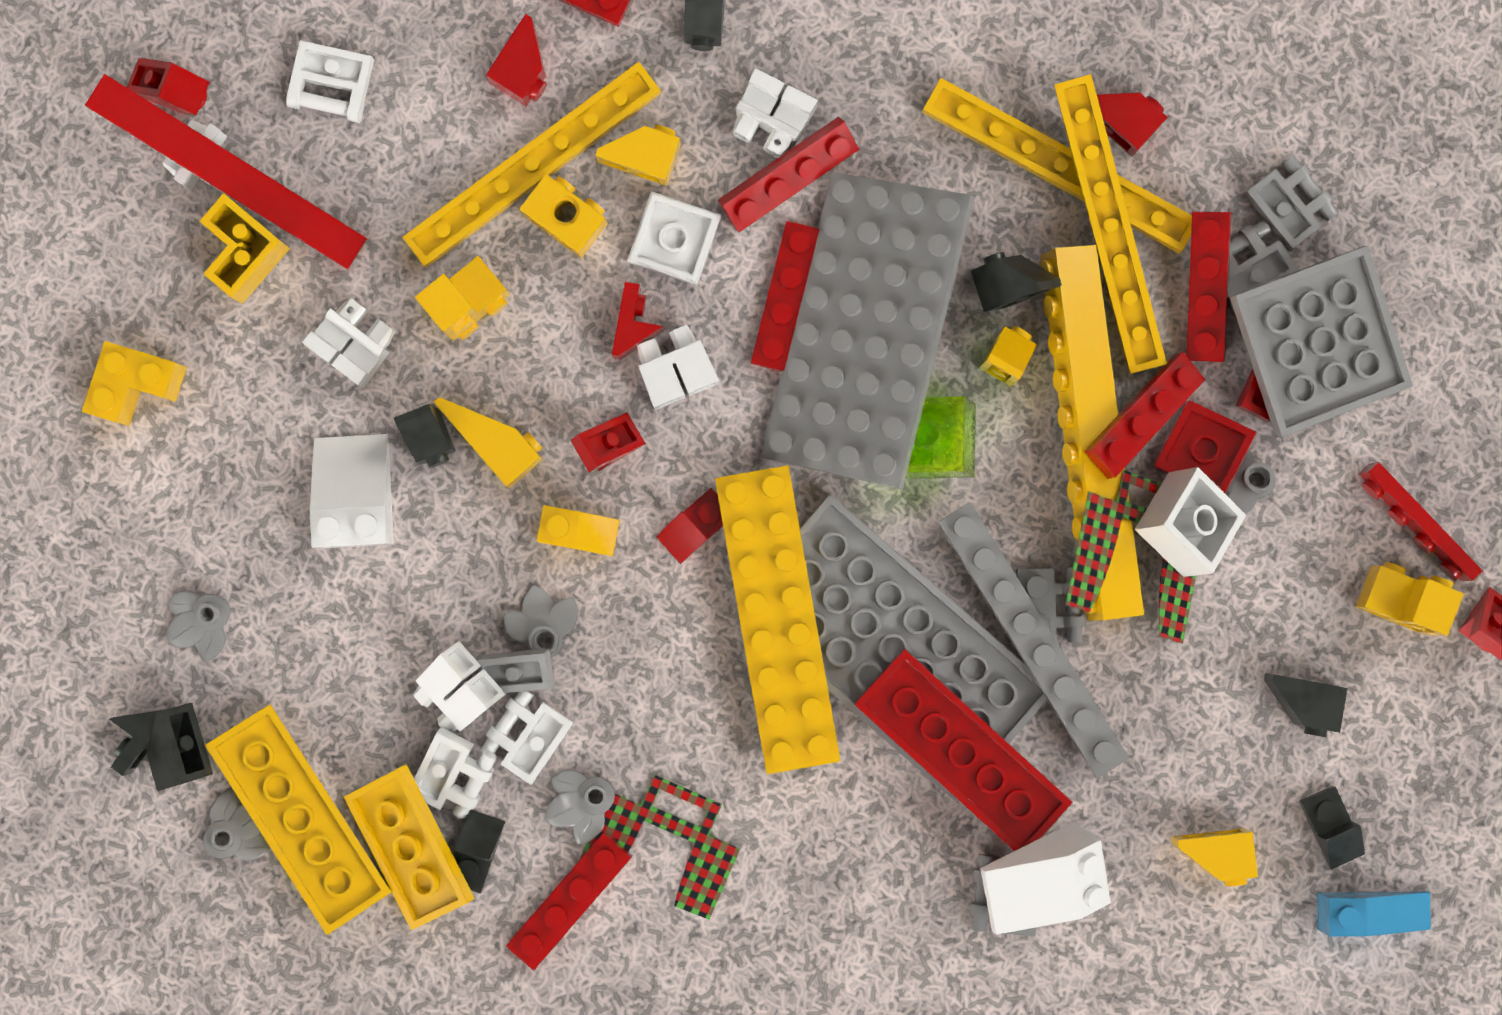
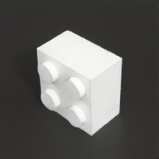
[1135,467,1246,577]

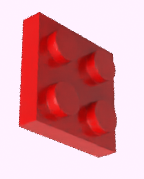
[1154,400,1257,494]

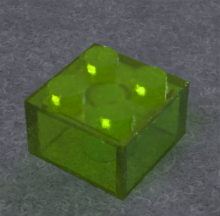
[906,396,976,479]

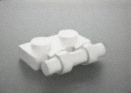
[480,691,575,785]
[414,727,497,819]

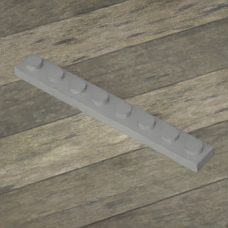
[937,502,1130,778]

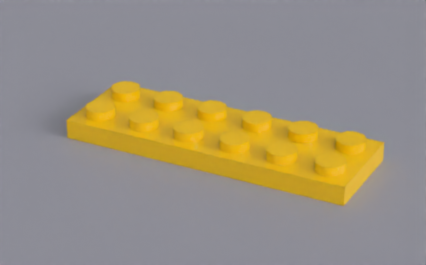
[205,704,392,935]

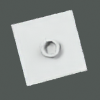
[627,191,721,286]

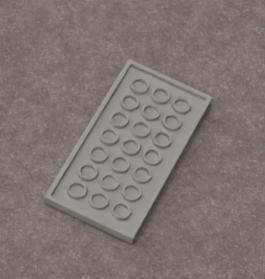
[761,172,975,490]
[733,494,1047,804]

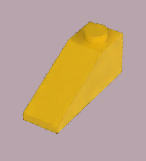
[434,397,544,488]

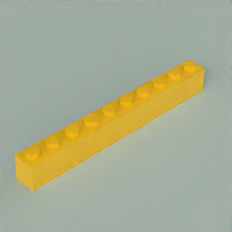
[1039,245,1144,621]

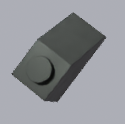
[684,0,725,51]
[971,252,1062,313]
[394,404,456,468]
[1264,673,1348,738]
[147,702,213,792]

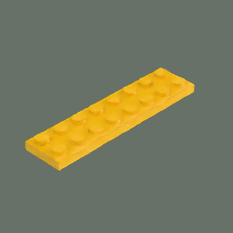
[715,465,841,774]

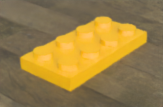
[344,764,475,930]

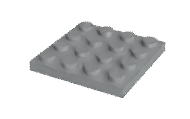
[1229,246,1413,438]

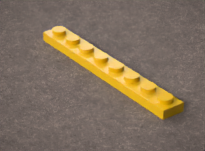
[402,62,662,269]
[1054,74,1167,374]
[922,78,1192,254]

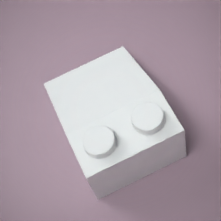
[310,434,394,549]
[980,822,1111,935]

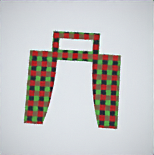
[1065,470,1196,644]
[580,775,740,920]

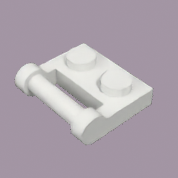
[286,40,374,123]

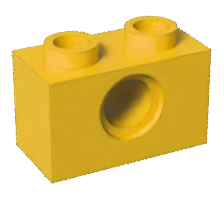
[519,174,608,259]

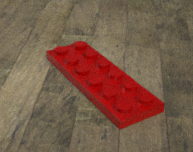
[854,649,1073,851]

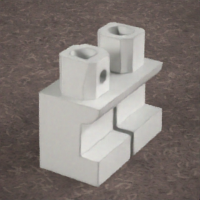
[733,68,818,158]
[302,298,395,388]
[637,325,720,411]
[413,641,506,732]

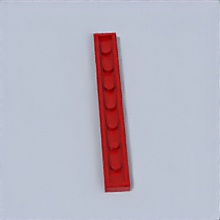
[84,73,367,270]

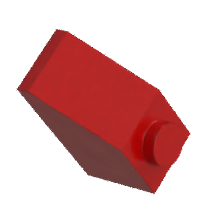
[485,14,547,107]
[127,58,210,116]
[1097,92,1168,157]

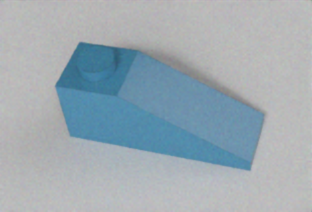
[1317,892,1431,937]

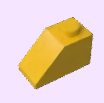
[595,125,681,186]
[979,326,1037,387]
[536,505,620,556]
[1171,828,1258,886]

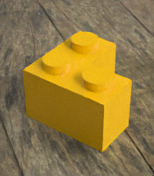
[199,193,290,304]
[415,256,510,341]
[81,340,187,426]
[1355,562,1464,636]

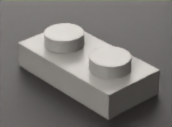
[475,648,556,693]

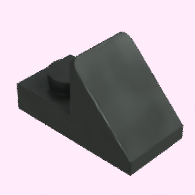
[109,709,166,776]
[1299,786,1365,870]
[453,810,506,894]

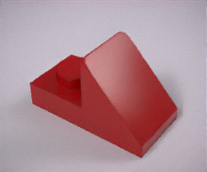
[612,282,664,360]
[570,412,646,472]
[656,488,723,564]
[1458,587,1502,660]

